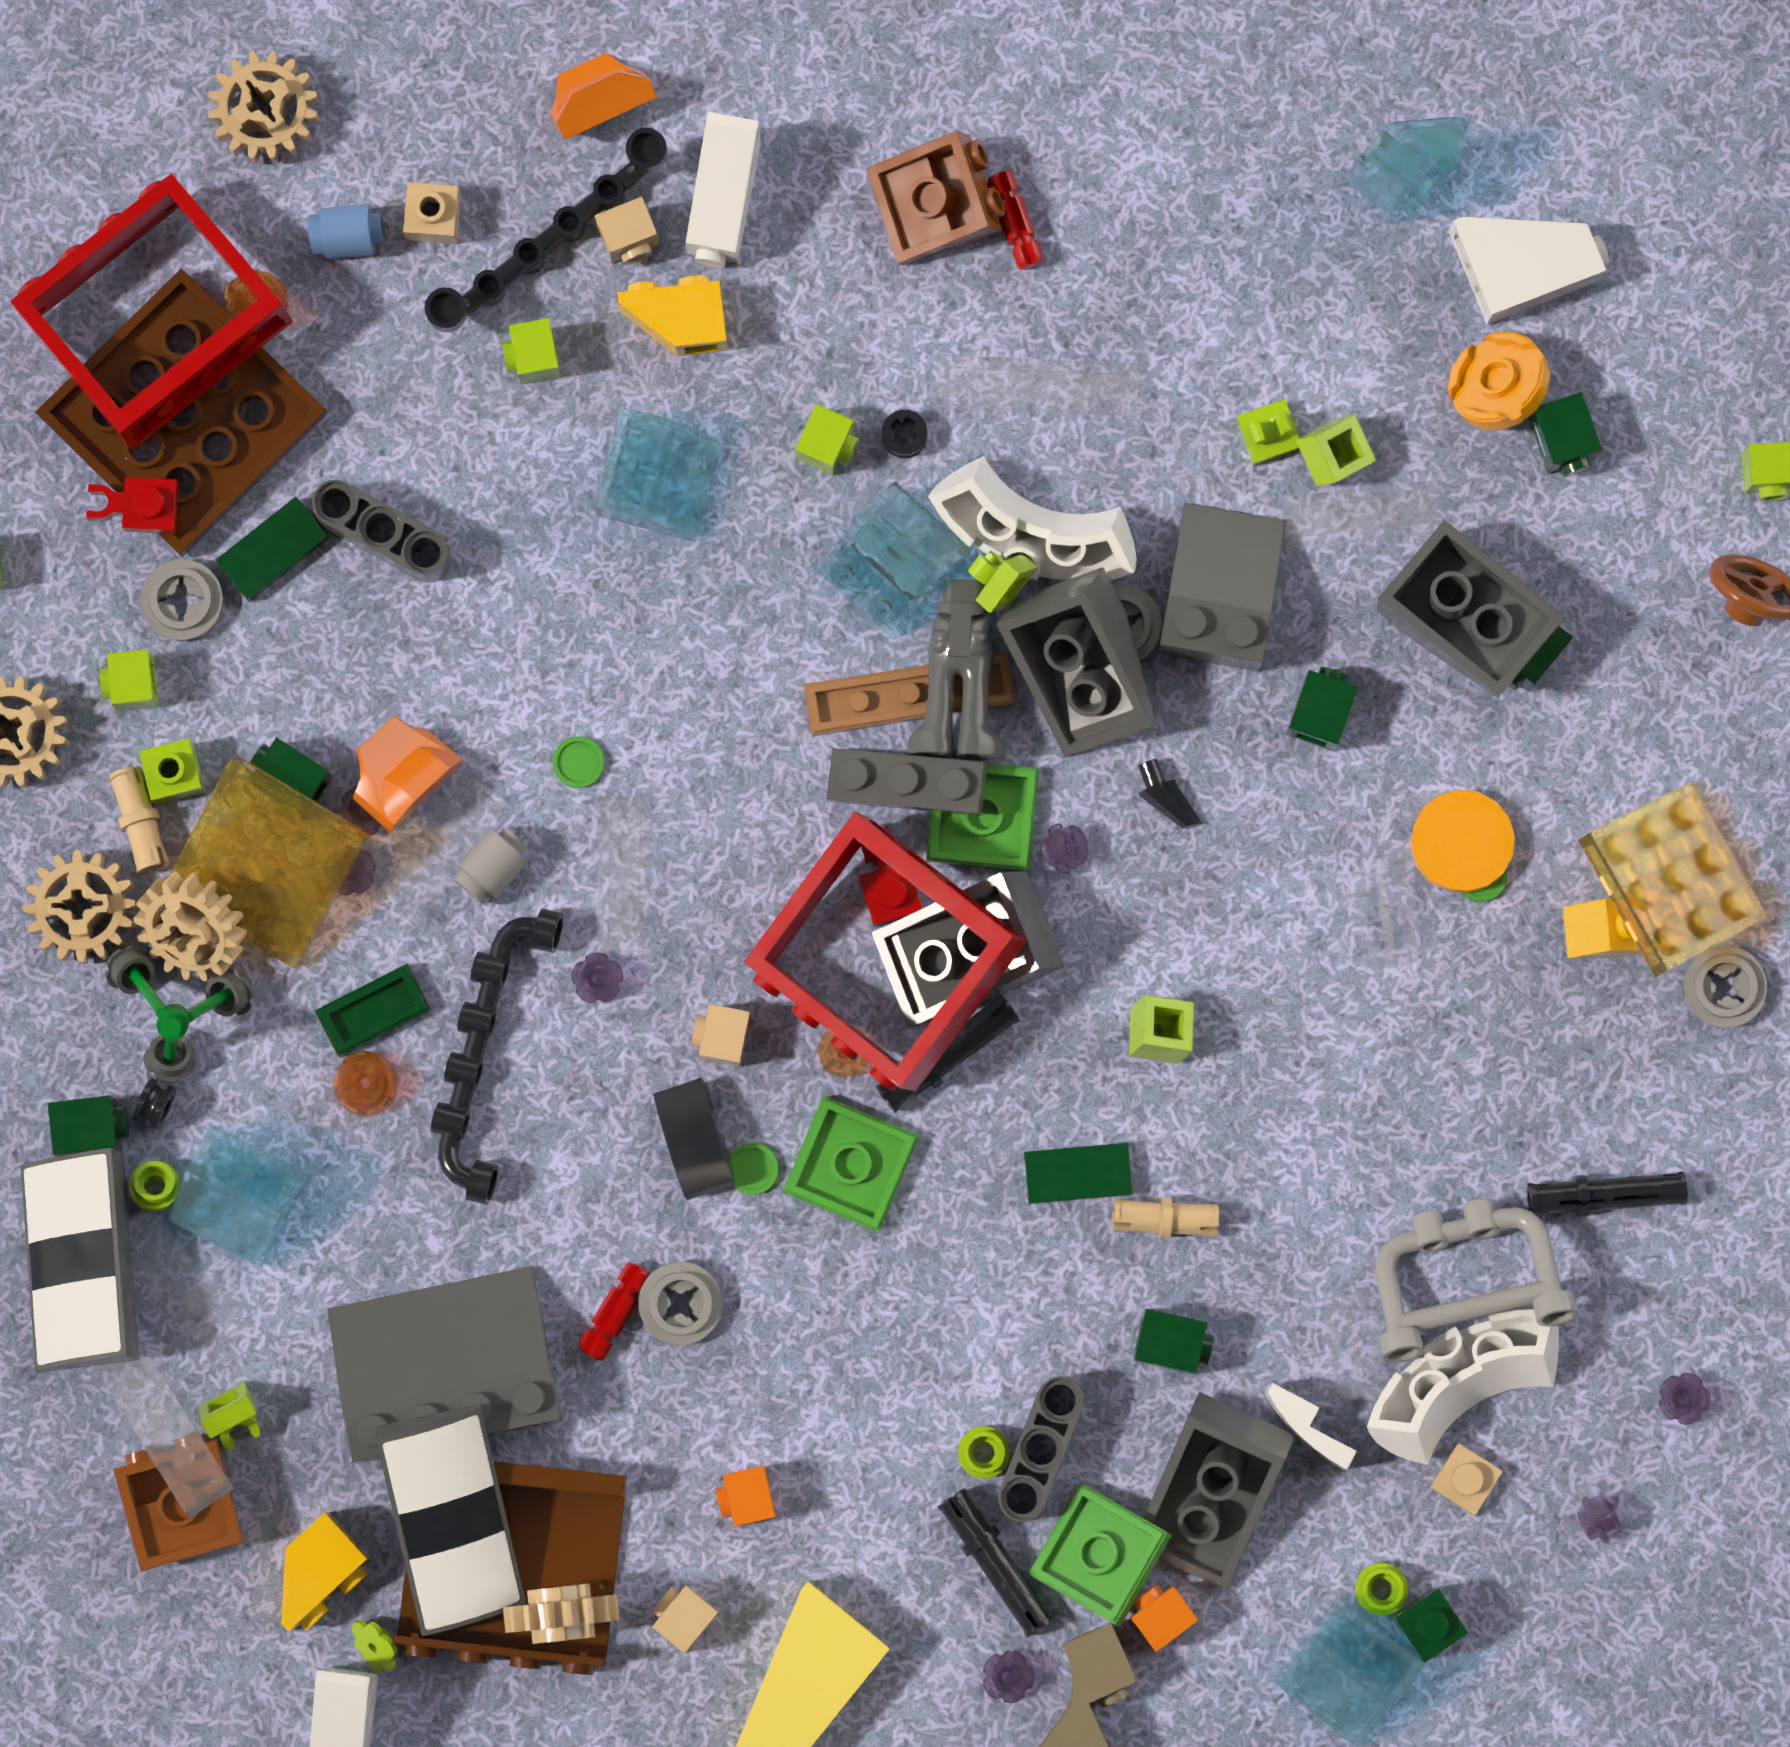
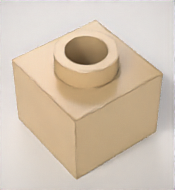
[403,182,461,244]
[594,197,659,265]
[691,1004,751,1067]
[652,1585,719,1654]

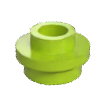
[128,1160,181,1212]
[958,1426,1010,1479]
[1355,1563,1408,1616]

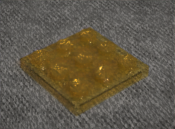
[168,755,370,969]
[1578,782,1768,977]

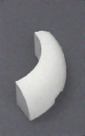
[928,456,1137,580]
[1367,1309,1559,1465]

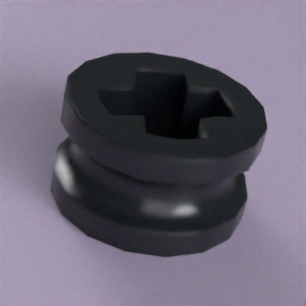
[882,409,927,459]
[133,1077,177,1130]

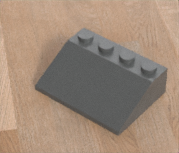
[327,1266,563,1463]

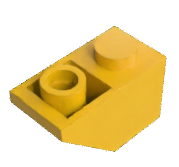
[617,275,728,357]
[1563,899,1686,958]
[281,1512,372,1632]

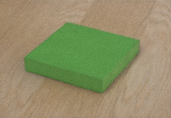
[926,763,1039,872]
[783,1096,919,1233]
[1028,1482,1172,1627]

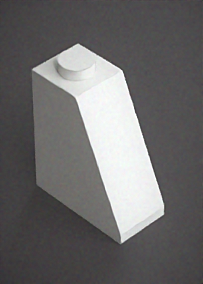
[686,111,761,268]
[1449,217,1609,325]
[310,1667,379,1747]

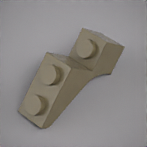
[1038,1622,1137,1747]

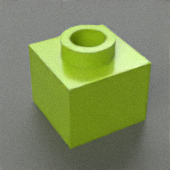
[502,318,561,385]
[795,403,859,475]
[1296,414,1376,486]
[1741,442,1790,501]
[100,649,159,711]
[139,738,206,805]
[1129,995,1194,1064]

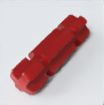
[987,170,1044,270]
[578,1262,650,1361]

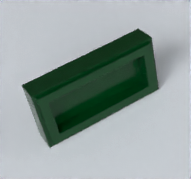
[215,496,329,602]
[315,963,432,1058]
[1024,1143,1133,1205]

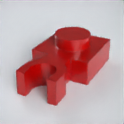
[86,477,179,534]

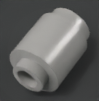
[452,827,528,906]

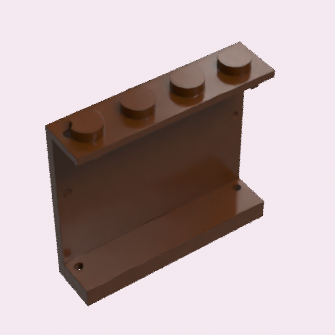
[393,1461,627,1675]

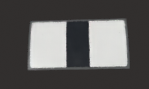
[20,1148,139,1373]
[376,1404,526,1636]

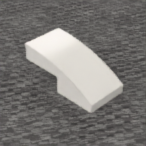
[1265,1383,1357,1470]

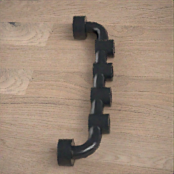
[424,127,668,332]
[431,908,564,1205]

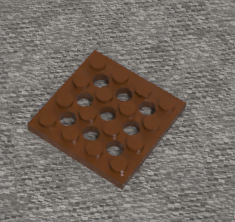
[35,268,328,558]

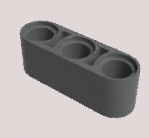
[312,479,452,583]
[997,1376,1084,1522]

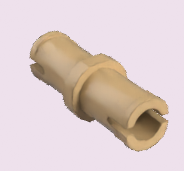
[108,766,170,874]
[1111,1197,1219,1239]

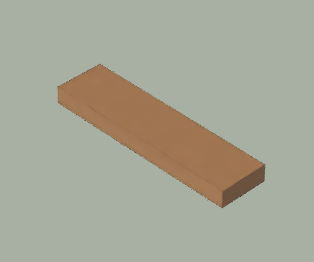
[804,652,1016,737]

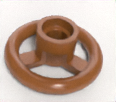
[1709,554,1790,627]

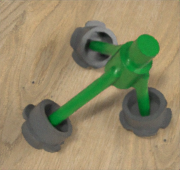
[105,944,254,1083]

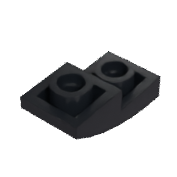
[653,1077,736,1200]

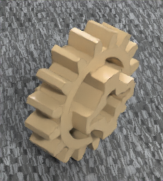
[208,51,320,164]
[0,676,69,789]
[23,850,139,964]
[133,872,247,981]
[503,1583,620,1644]

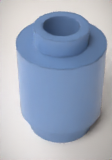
[308,203,385,260]

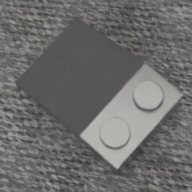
[1157,503,1285,672]
[1377,520,1565,698]
[996,567,1156,757]
[872,871,1064,1029]
[1143,1392,1295,1590]

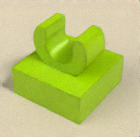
[1236,399,1300,467]
[968,551,1038,613]
[198,1381,260,1451]

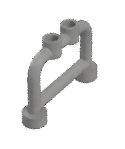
[1375,1199,1578,1363]

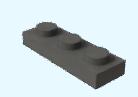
[826,748,988,816]

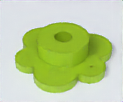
[352,1620,397,1673]

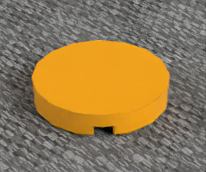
[1448,332,1551,430]
[1410,790,1515,894]

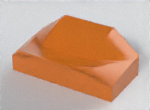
[549,53,657,140]
[353,716,463,833]

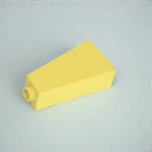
[736,1581,890,1747]

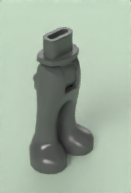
[907,579,1005,760]

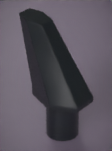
[1138,758,1203,829]

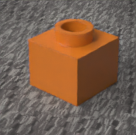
[715,1465,777,1527]
[1129,1584,1199,1652]

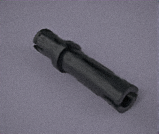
[875,994,1020,1113]
[1526,1171,1688,1217]
[937,1488,1054,1637]

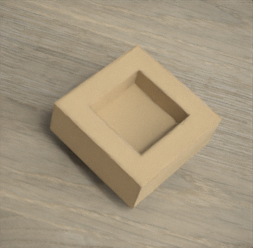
[1429,1443,1503,1516]

